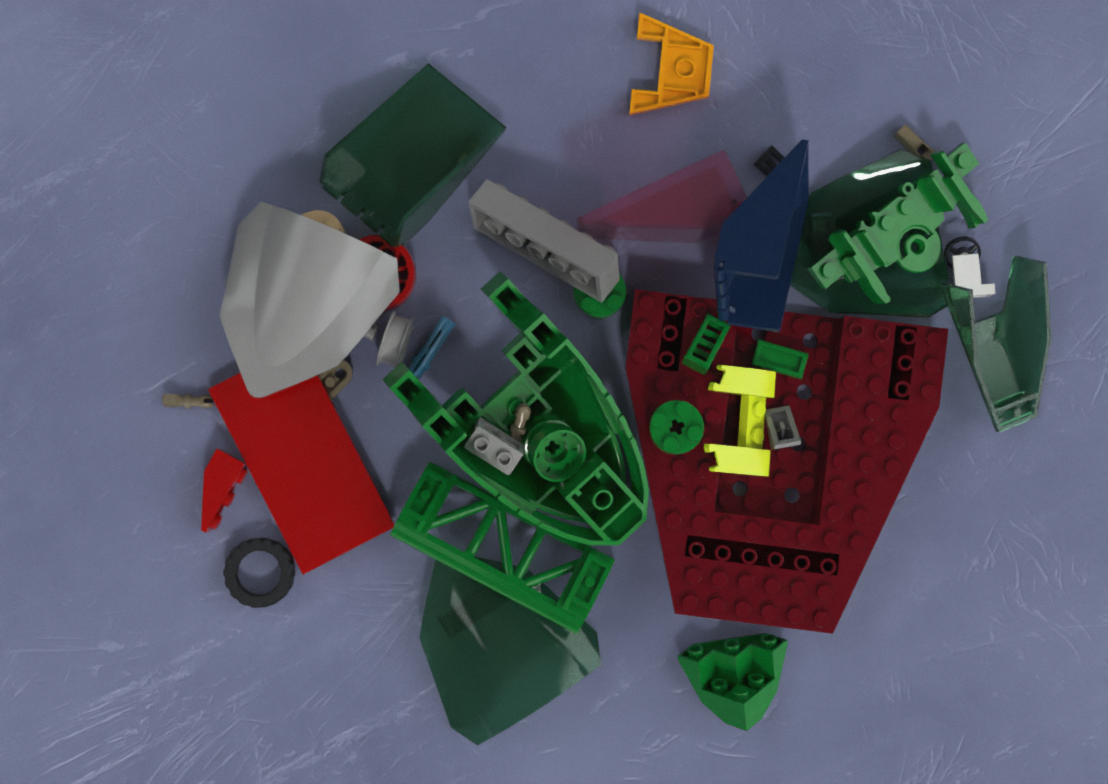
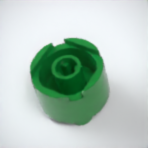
[573,274,626,320]
[648,400,704,455]

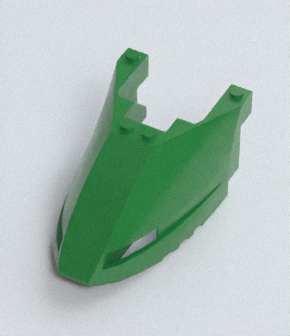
[382,271,649,545]

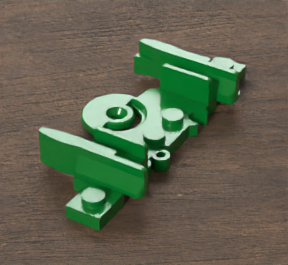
[807,143,988,304]

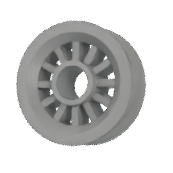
[376,311,414,367]

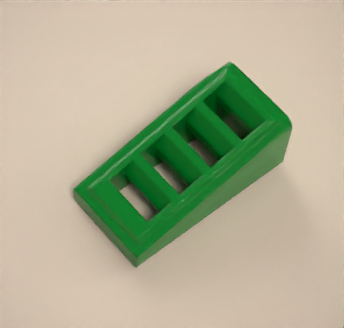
[682,313,731,375]

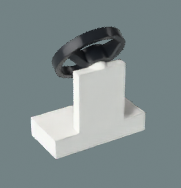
[937,236,996,301]

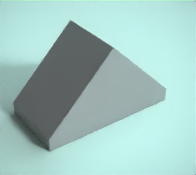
[765,406,801,450]

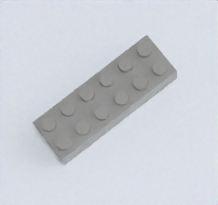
[468,179,620,303]

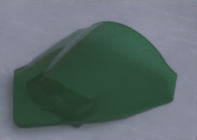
[790,149,954,318]
[419,556,601,746]

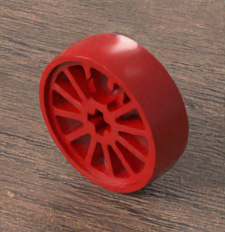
[358,235,417,313]

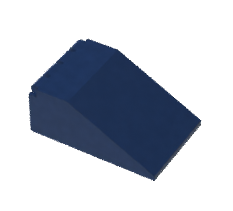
[713,139,809,332]

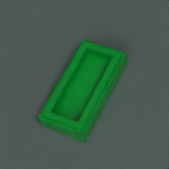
[751,339,809,379]

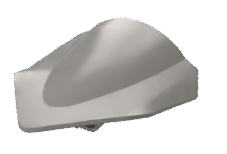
[220,201,400,398]

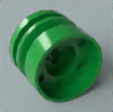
[521,414,586,482]

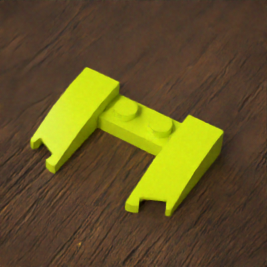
[704,365,776,476]

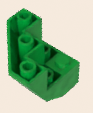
[677,633,788,731]

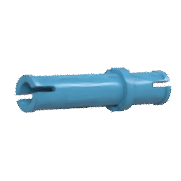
[409,316,456,379]

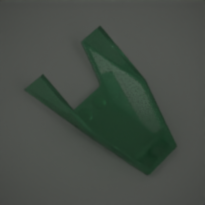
[939,256,1051,433]

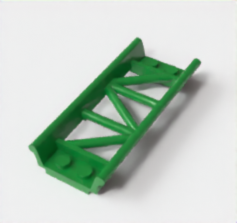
[390,462,615,634]

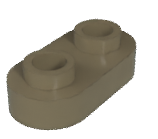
[319,361,353,400]

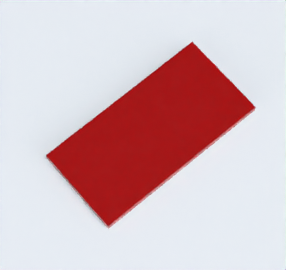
[208,373,395,575]

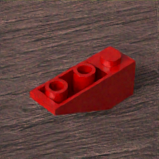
[201,448,248,533]

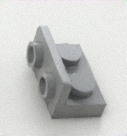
[464,417,525,475]

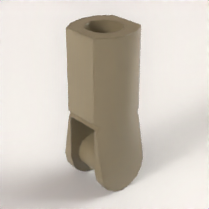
[894,124,935,168]

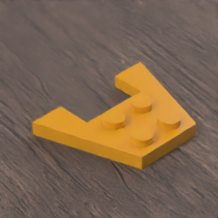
[629,12,714,116]

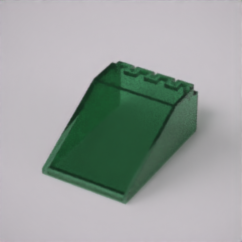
[319,63,506,248]

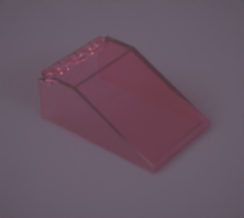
[576,150,747,243]

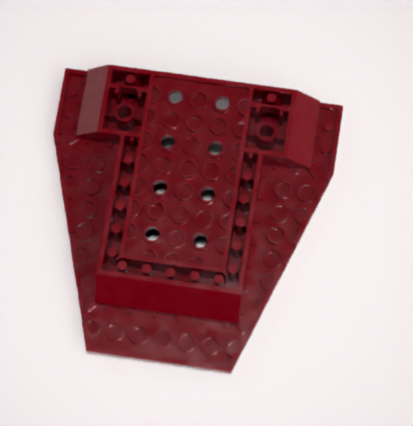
[625,289,949,634]

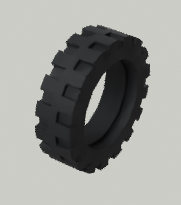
[223,538,296,608]

